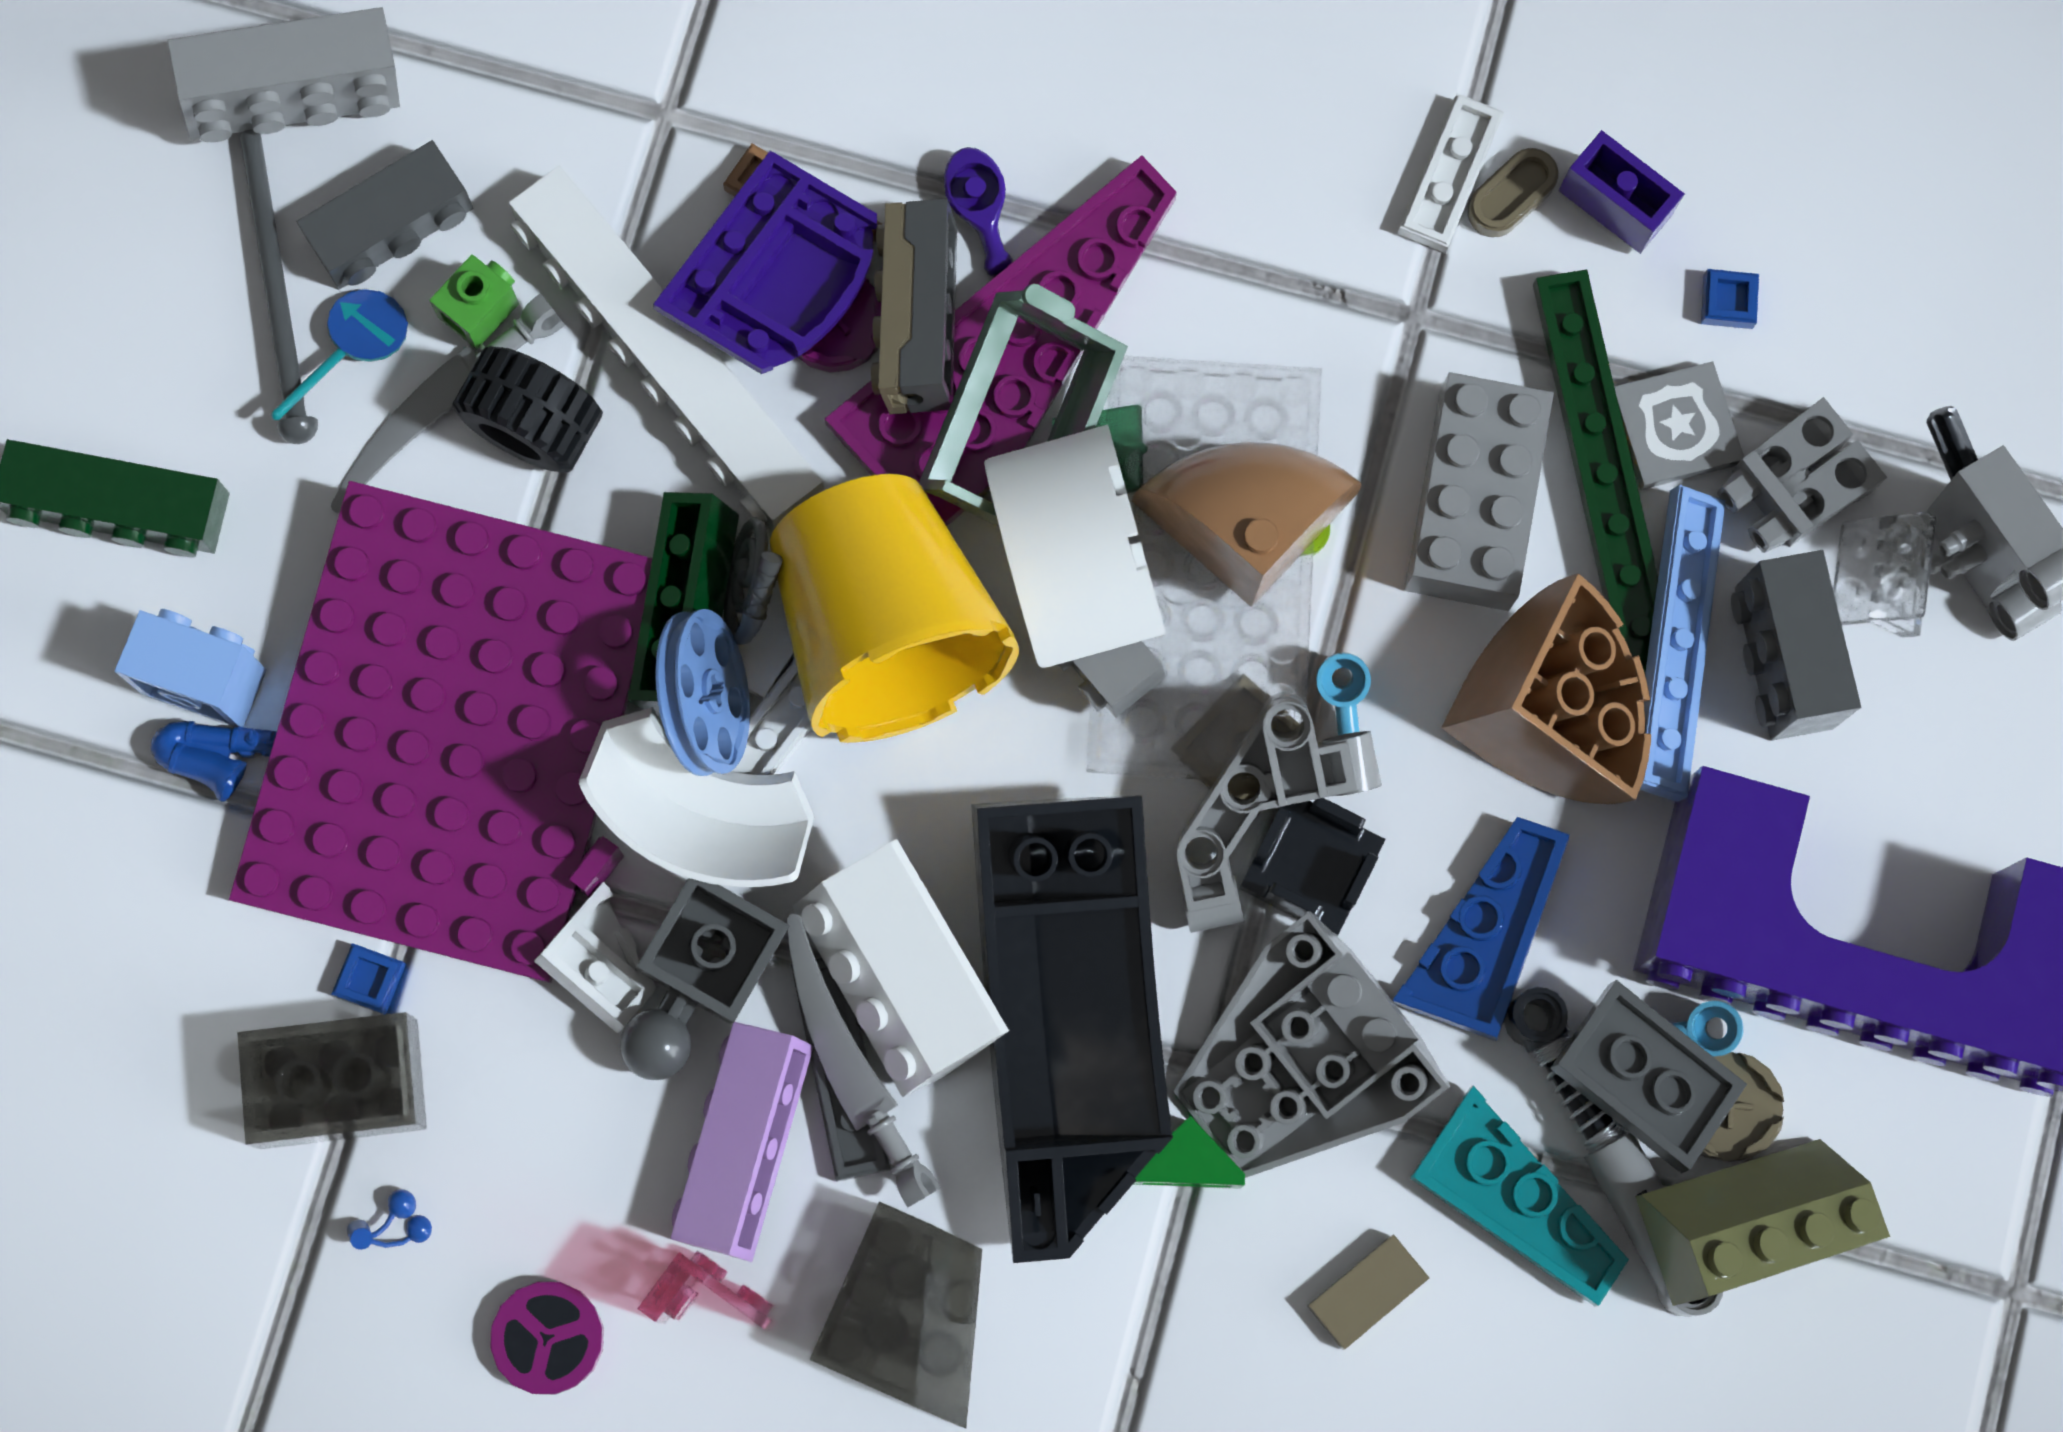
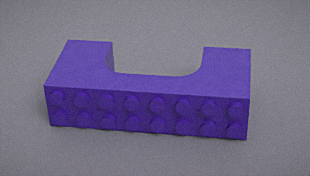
[1633,766,2063,1097]

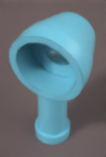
[1316,652,1371,736]
[1672,1001,1744,1056]

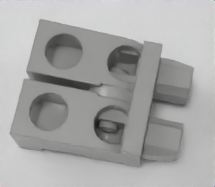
[1717,397,1887,553]

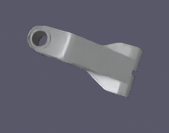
[1177,692,1382,933]

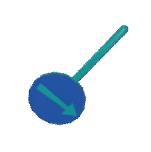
[271,289,408,420]

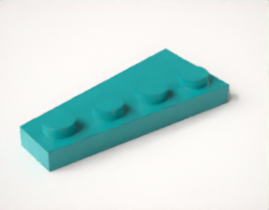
[1410,1085,1629,1307]

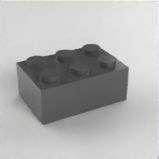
[1731,550,1862,741]

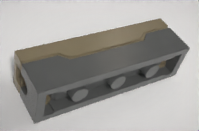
[871,198,957,414]

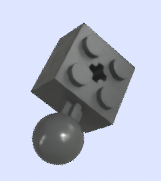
[620,878,790,1080]

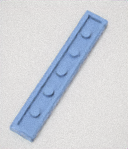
[1640,485,1726,802]

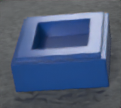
[1701,269,1759,329]
[331,943,406,1015]

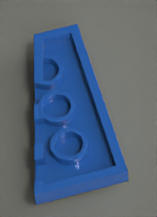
[1392,817,1570,1041]

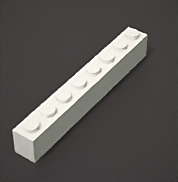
[509,165,824,531]

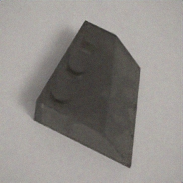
[809,1201,983,1429]

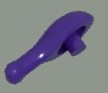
[944,147,1013,276]

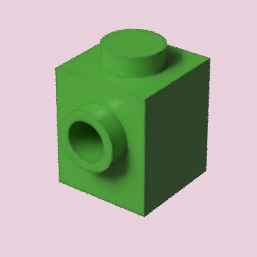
[429,254,519,350]

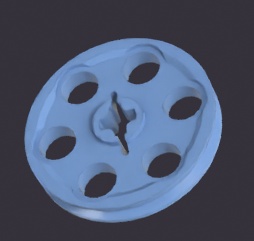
[656,609,750,776]

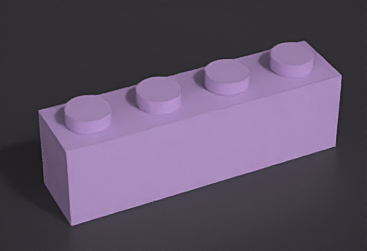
[670,1022,814,1262]

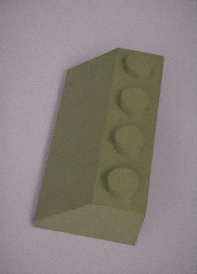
[1635,1139,1890,1306]

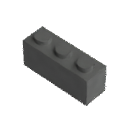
[296,140,474,290]

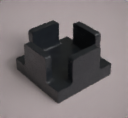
[1239,798,1386,936]

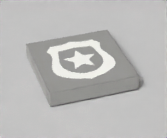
[1614,361,1744,490]

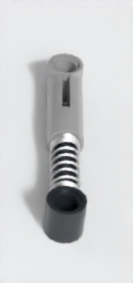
[1504,987,1723,1317]

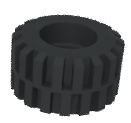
[452,346,603,473]

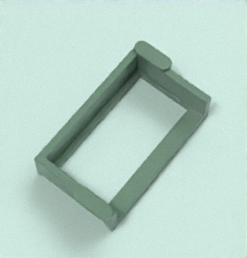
[919,284,1128,527]

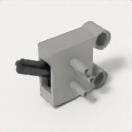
[1922,406,2063,641]

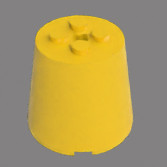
[770,474,1019,743]

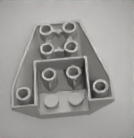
[1173,911,1450,1178]

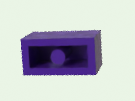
[1558,130,1685,254]

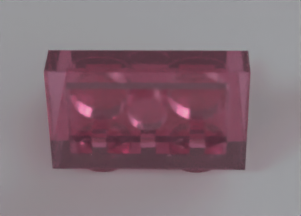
[637,1250,777,1331]

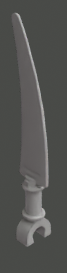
[331,293,565,513]
[787,913,941,1208]

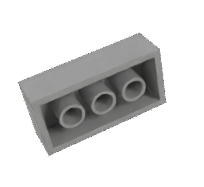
[167,7,400,142]
[1404,372,1554,611]

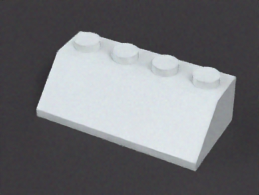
[792,839,1009,1097]

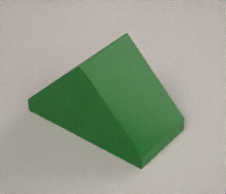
[1133,1116,1245,1189]

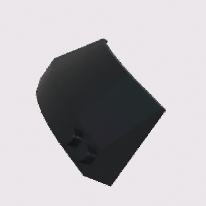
[971,795,1173,1263]

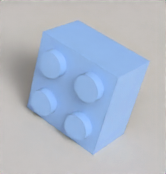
[115,609,267,727]

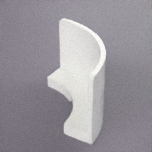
[984,424,1166,668]
[579,707,814,887]

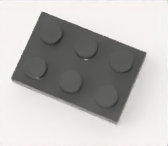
[1550,980,1747,1174]

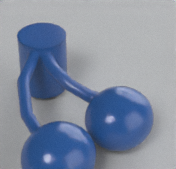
[347,1189,432,1250]

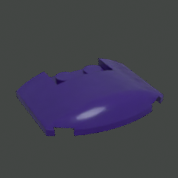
[653,150,877,374]

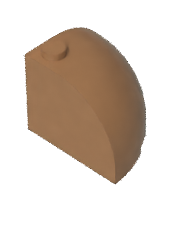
[1132,442,1362,608]
[1441,573,1651,804]

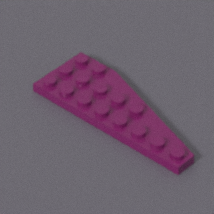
[825,155,1177,527]

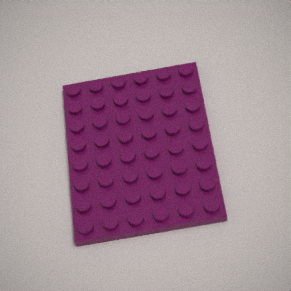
[229,481,652,983]

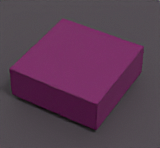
[569,836,624,897]

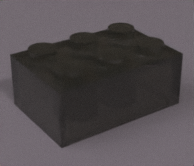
[237,1012,427,1150]

